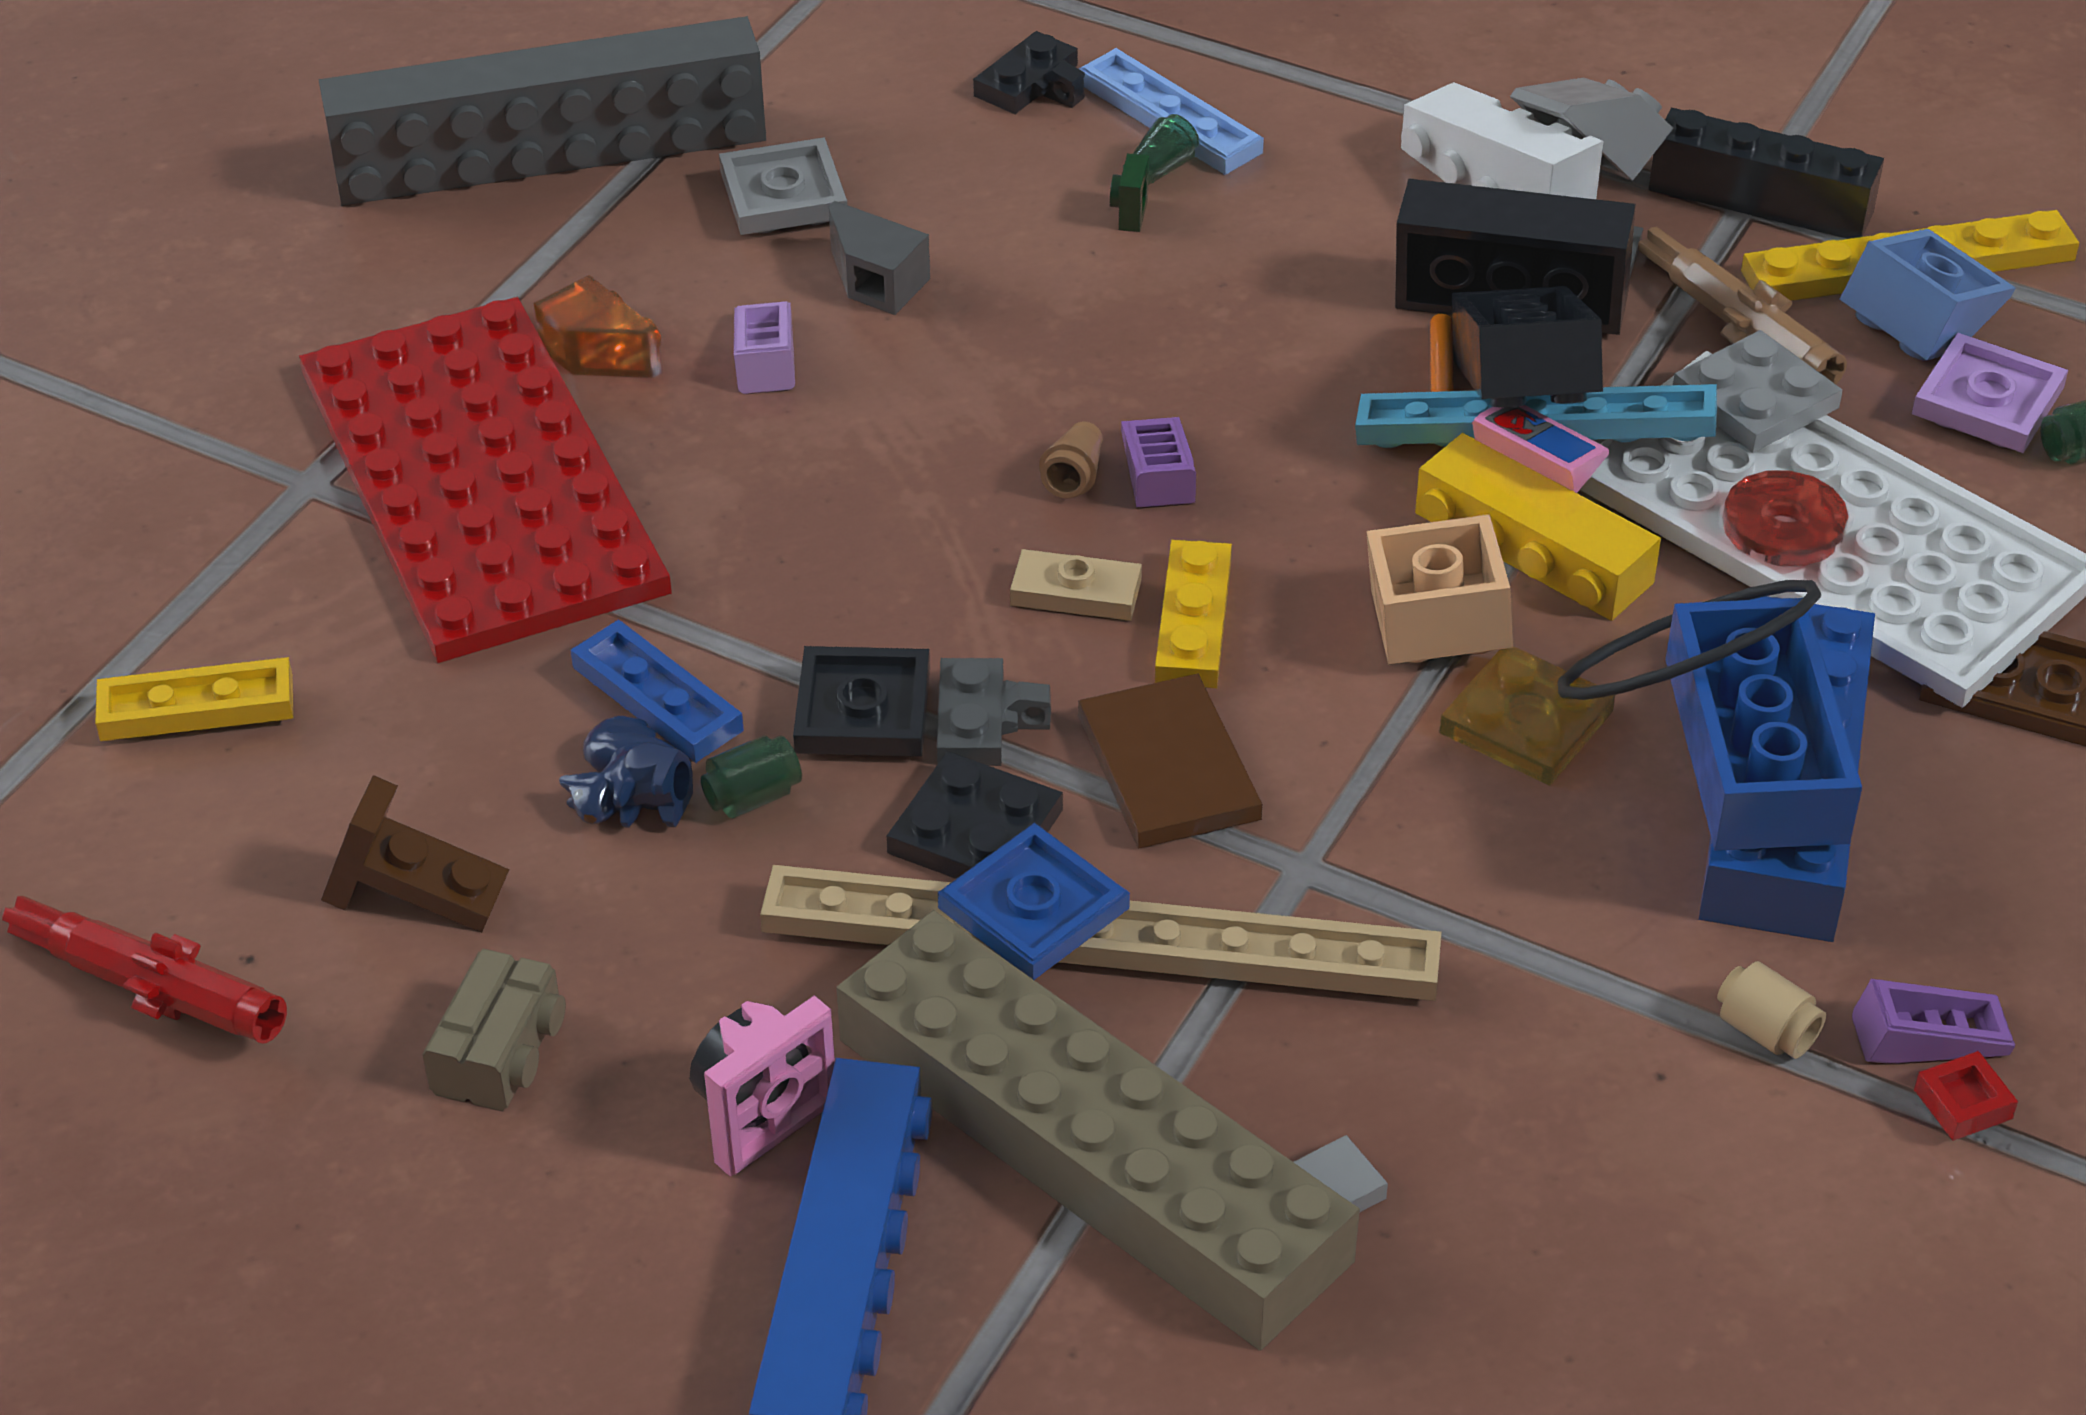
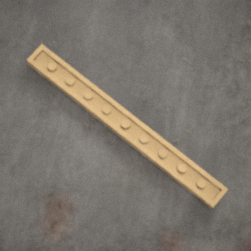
[760,865,1442,1001]

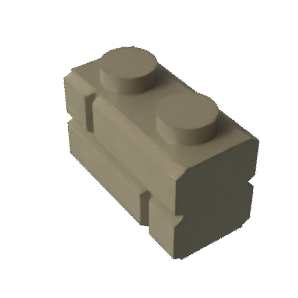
[422,948,566,1112]

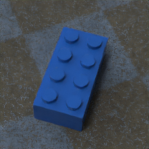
[1665,598,1863,850]

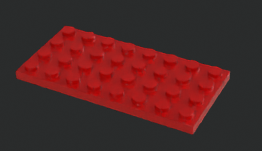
[299,296,672,664]

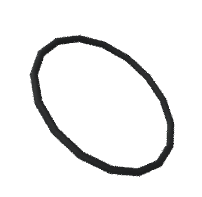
[1558,580,1821,700]

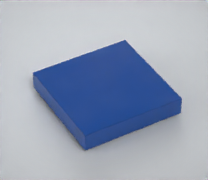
[938,823,1130,980]

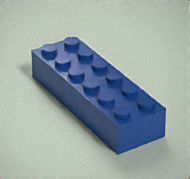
[1698,596,1875,942]

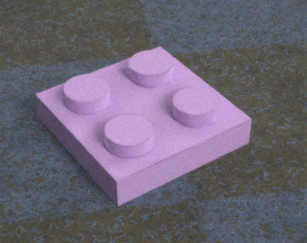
[1912,333,2068,453]

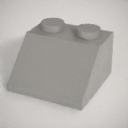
[1510,77,1673,181]

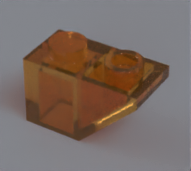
[533,275,662,378]

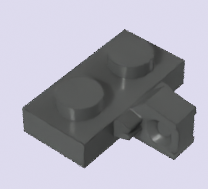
[937,658,1051,766]

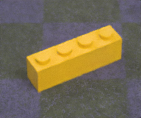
[1415,432,1661,621]

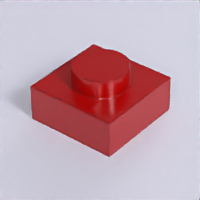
[1914,1051,2018,1141]

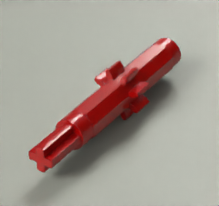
[2,896,287,1044]

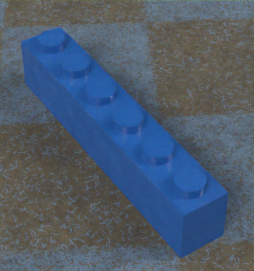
[749,1058,932,1415]

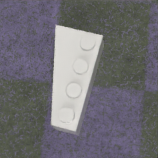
[1401,82,1604,199]

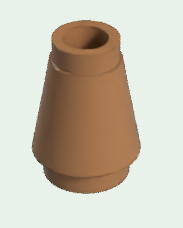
[1039,421,1103,499]

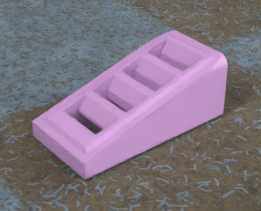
[734,301,795,394]

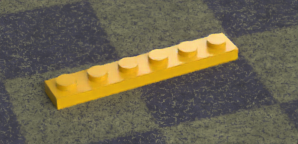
[1741,210,2079,301]

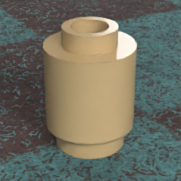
[1717,961,1826,1059]

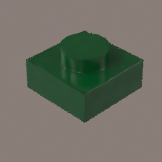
[1110,153,1149,232]

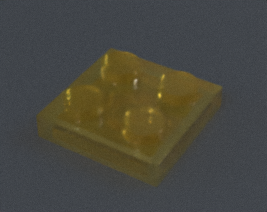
[1439,646,1616,786]

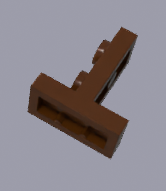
[321,775,510,933]

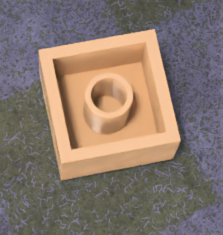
[1367,514,1513,665]

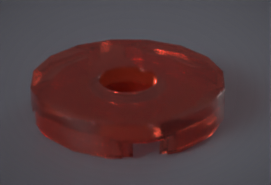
[1722,470,1849,566]

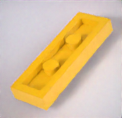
[1155,539,1232,688]
[95,657,293,741]

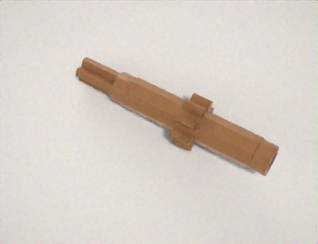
[1638,226,1847,384]

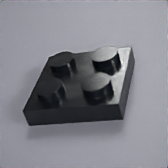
[793,646,930,757]
[886,751,1063,879]

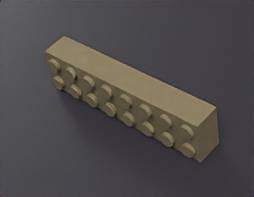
[836,910,1360,1351]

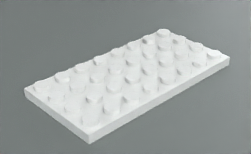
[1580,351,2086,708]

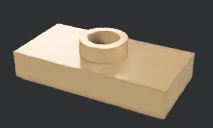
[1010,549,1142,621]

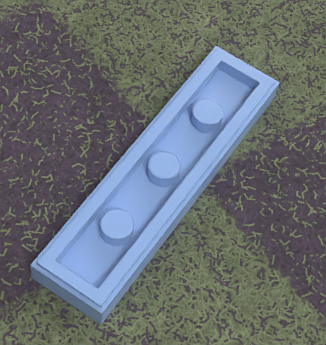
[1079,48,1264,175]

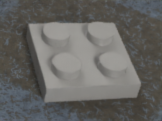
[719,137,847,235]
[1673,330,1843,453]

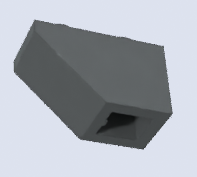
[828,201,930,315]

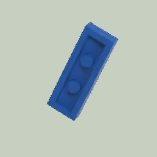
[570,619,744,763]

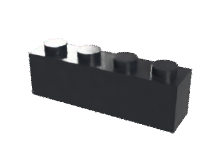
[1648,107,1884,239]

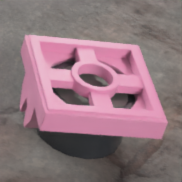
[689,995,835,1177]

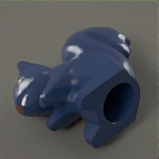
[559,715,693,828]

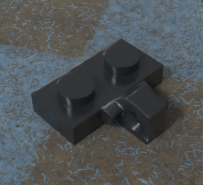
[973,31,1085,115]

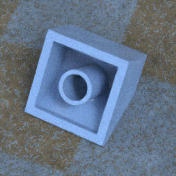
[1839,229,2016,360]

